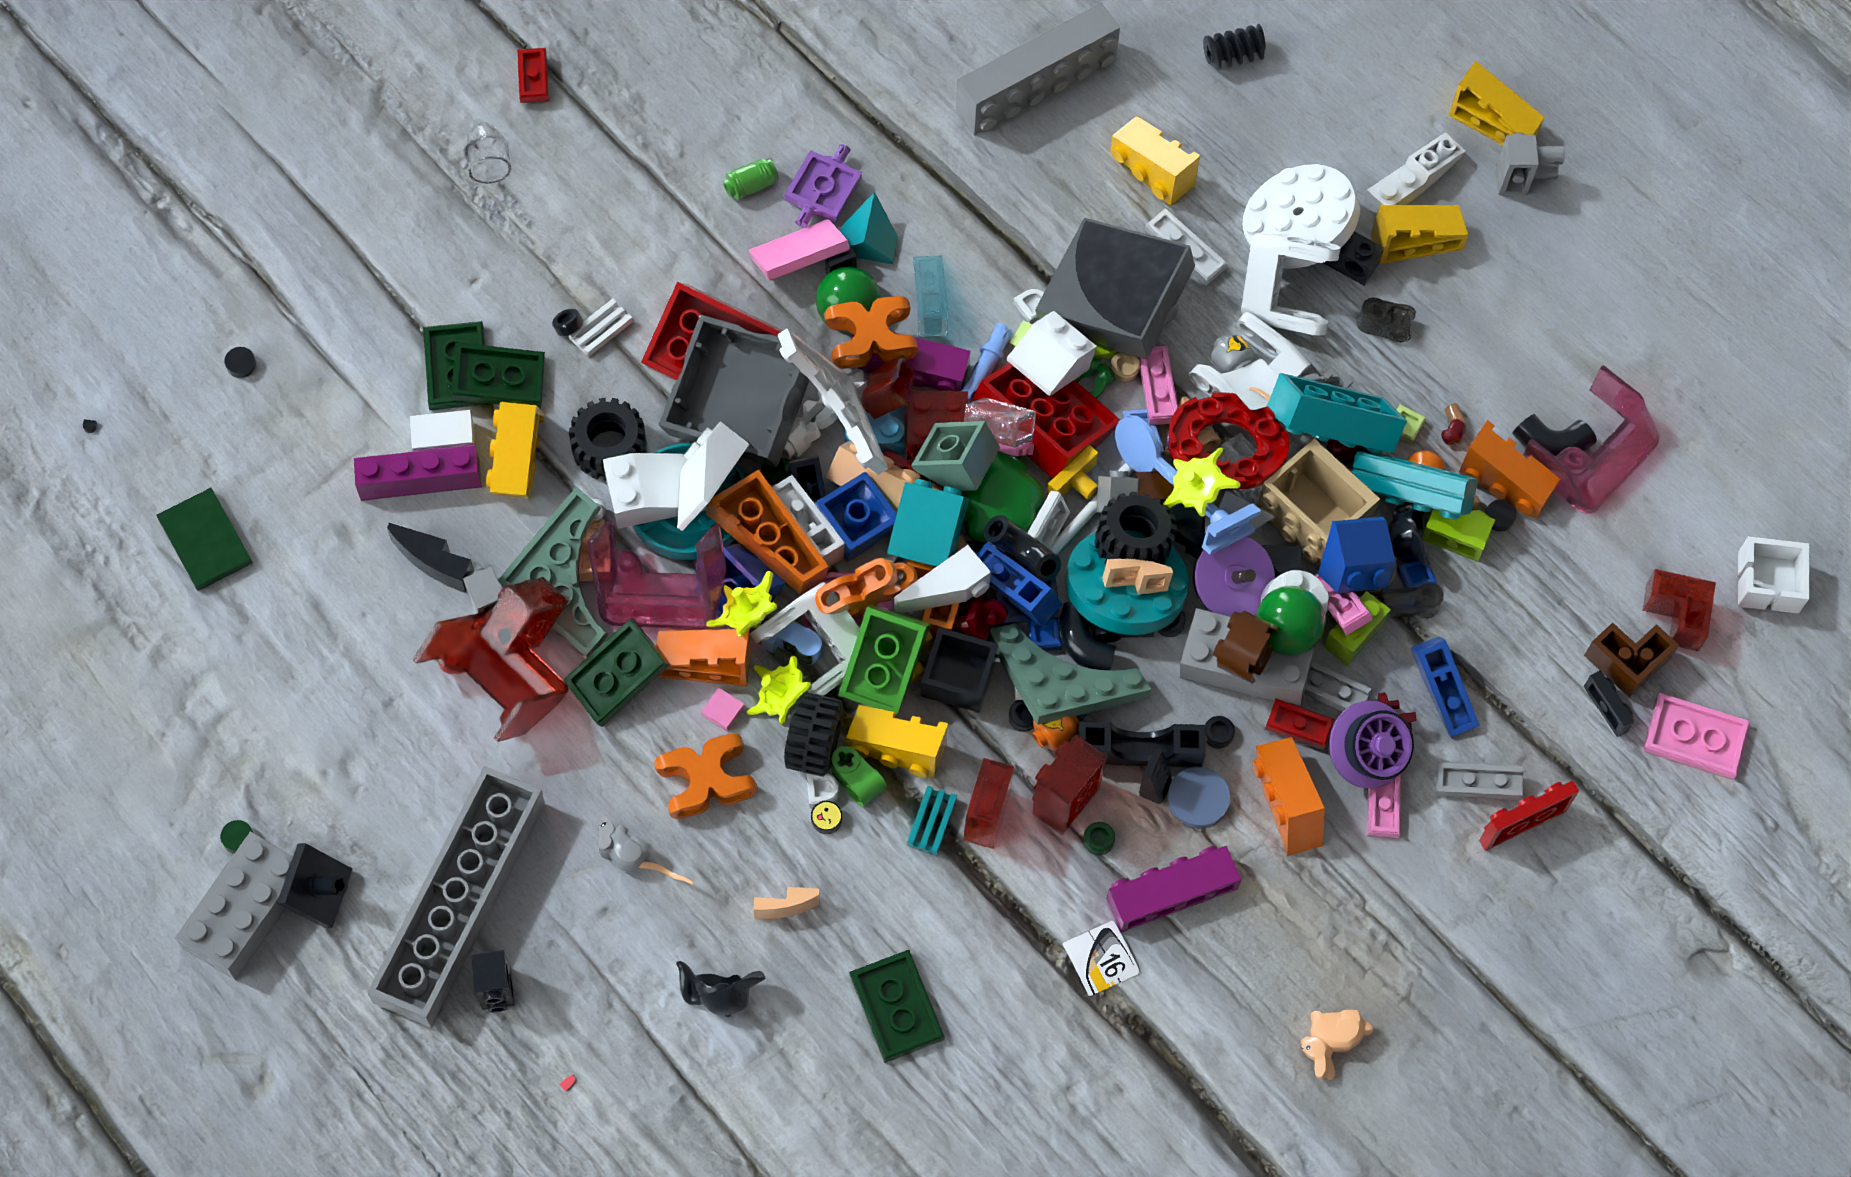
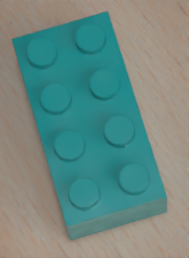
[1267,373,1407,454]

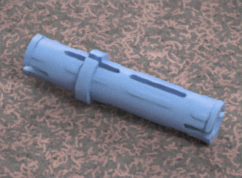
[957,323,1013,407]

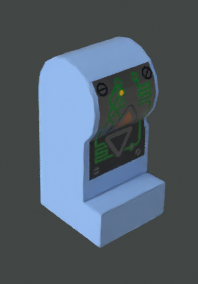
[762,613,822,665]

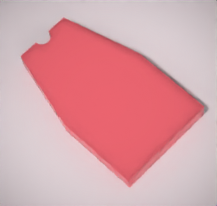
[559,1075,576,1091]

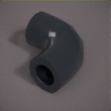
[1512,414,1597,460]
[984,515,1061,582]
[1059,602,1116,670]

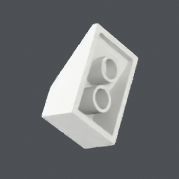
[677,421,749,531]
[603,453,707,529]

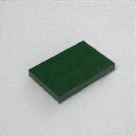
[423,321,488,410]
[451,342,545,409]
[156,487,253,591]
[563,618,670,727]
[849,950,945,1063]

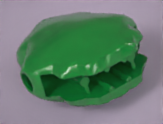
[961,451,1044,551]

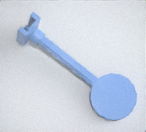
[1115,415,1261,555]

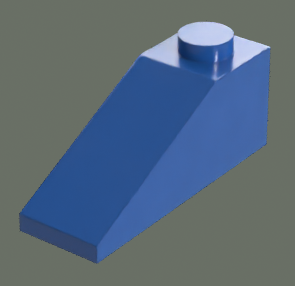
[976,542,1062,627]
[1410,636,1480,737]

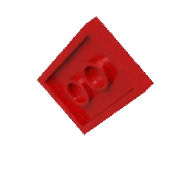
[1479,781,1579,851]

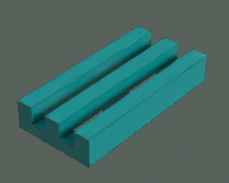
[907,786,957,855]

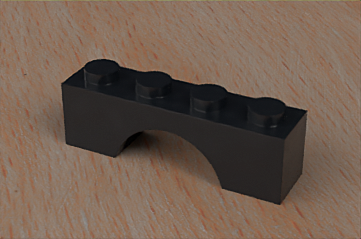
[1077,721,1206,767]

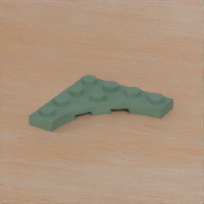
[498,487,609,657]
[987,623,1151,725]

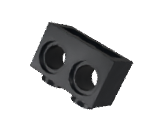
[1323,231,1384,286]
[471,950,515,1013]

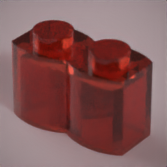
[861,355,916,419]

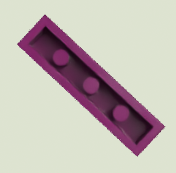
[851,332,971,394]
[354,445,482,501]
[1106,846,1242,932]

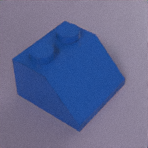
[815,471,897,563]
[1318,517,1396,593]
[694,543,786,629]

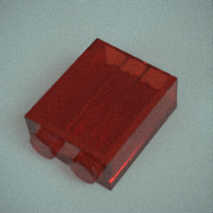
[963,758,1014,849]

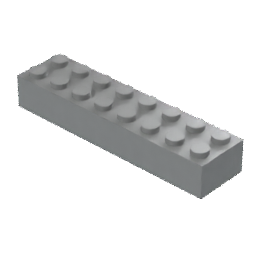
[367,766,545,1028]

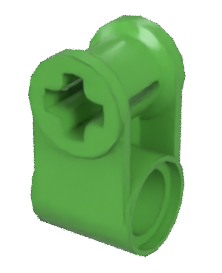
[831,746,887,807]

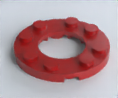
[1167,392,1289,491]

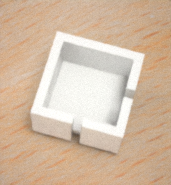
[1738,536,1809,614]

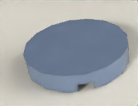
[1167,766,1230,829]

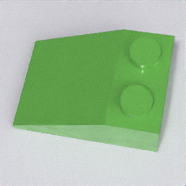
[838,604,931,716]

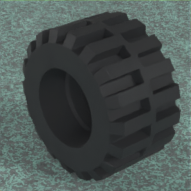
[569,398,647,481]
[1095,492,1177,565]
[784,692,843,777]

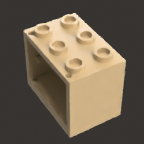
[1257,438,1380,568]

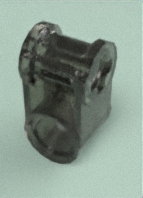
[1356,297,1416,343]

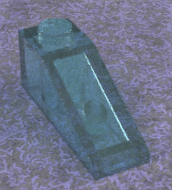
[913,255,948,337]

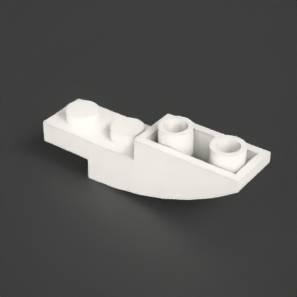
[1364,132,1466,210]

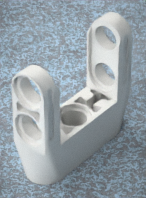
[1241,233,1340,335]
[1189,313,1311,408]
[750,582,860,696]

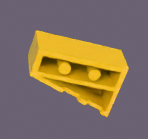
[1448,60,1545,146]
[1110,116,1200,206]
[1371,205,1468,264]
[486,402,545,499]
[846,705,948,778]

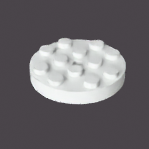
[1243,164,1360,269]

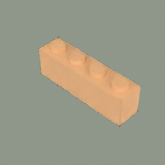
[825,441,944,514]

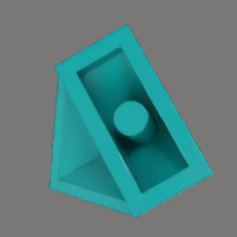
[840,192,898,264]

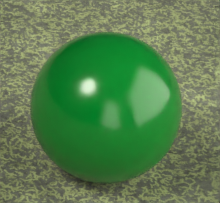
[816,267,881,332]
[1256,586,1326,656]

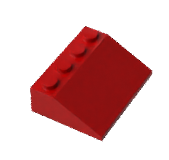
[641,282,784,380]
[970,363,1120,479]

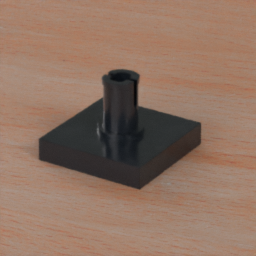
[277,843,353,928]

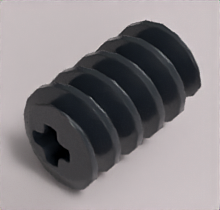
[1203,24,1266,70]

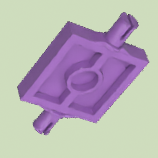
[784,144,862,228]

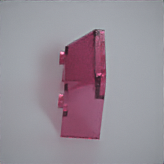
[1523,365,1660,514]
[587,521,726,629]

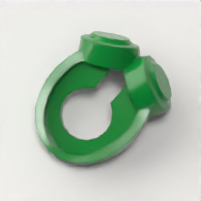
[1075,358,1114,399]

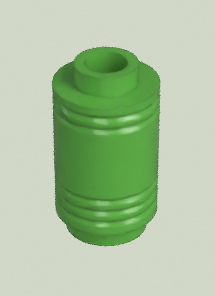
[723,158,779,200]

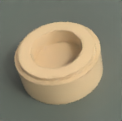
[1110,352,1140,382]

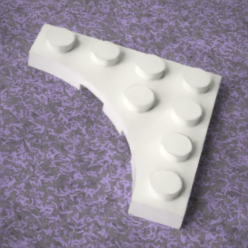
[778,328,888,475]

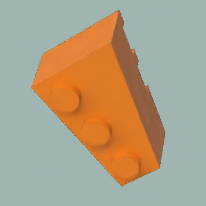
[1459,420,1560,519]
[656,629,752,687]
[1252,737,1325,856]

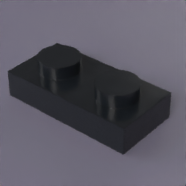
[1583,670,1634,737]

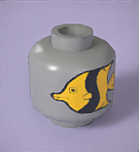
[1211,335,1255,373]

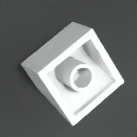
[1007,311,1097,396]

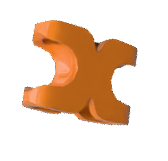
[824,296,919,369]
[815,558,918,618]
[654,733,758,819]

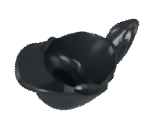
[1388,501,1430,567]
[676,961,765,1017]

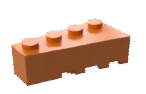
[706,469,829,594]

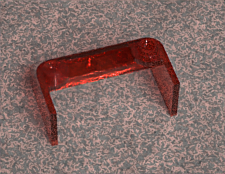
[412,612,569,742]

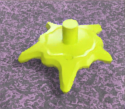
[1163,448,1240,517]
[706,571,777,637]
[746,656,812,724]

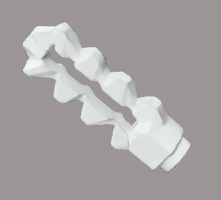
[782,368,869,459]

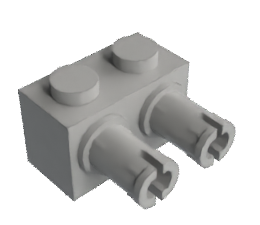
[1496,133,1565,195]

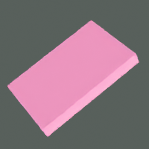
[749,219,850,280]
[1643,693,1750,780]

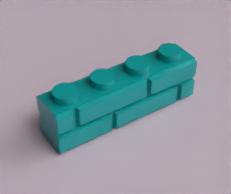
[1352,450,1478,519]

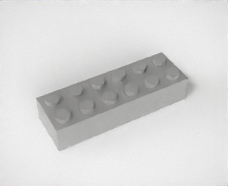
[956,3,1120,135]

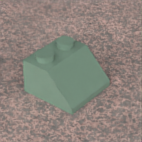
[911,421,1000,491]

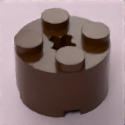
[1213,611,1280,684]

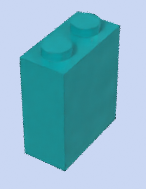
[887,478,969,566]

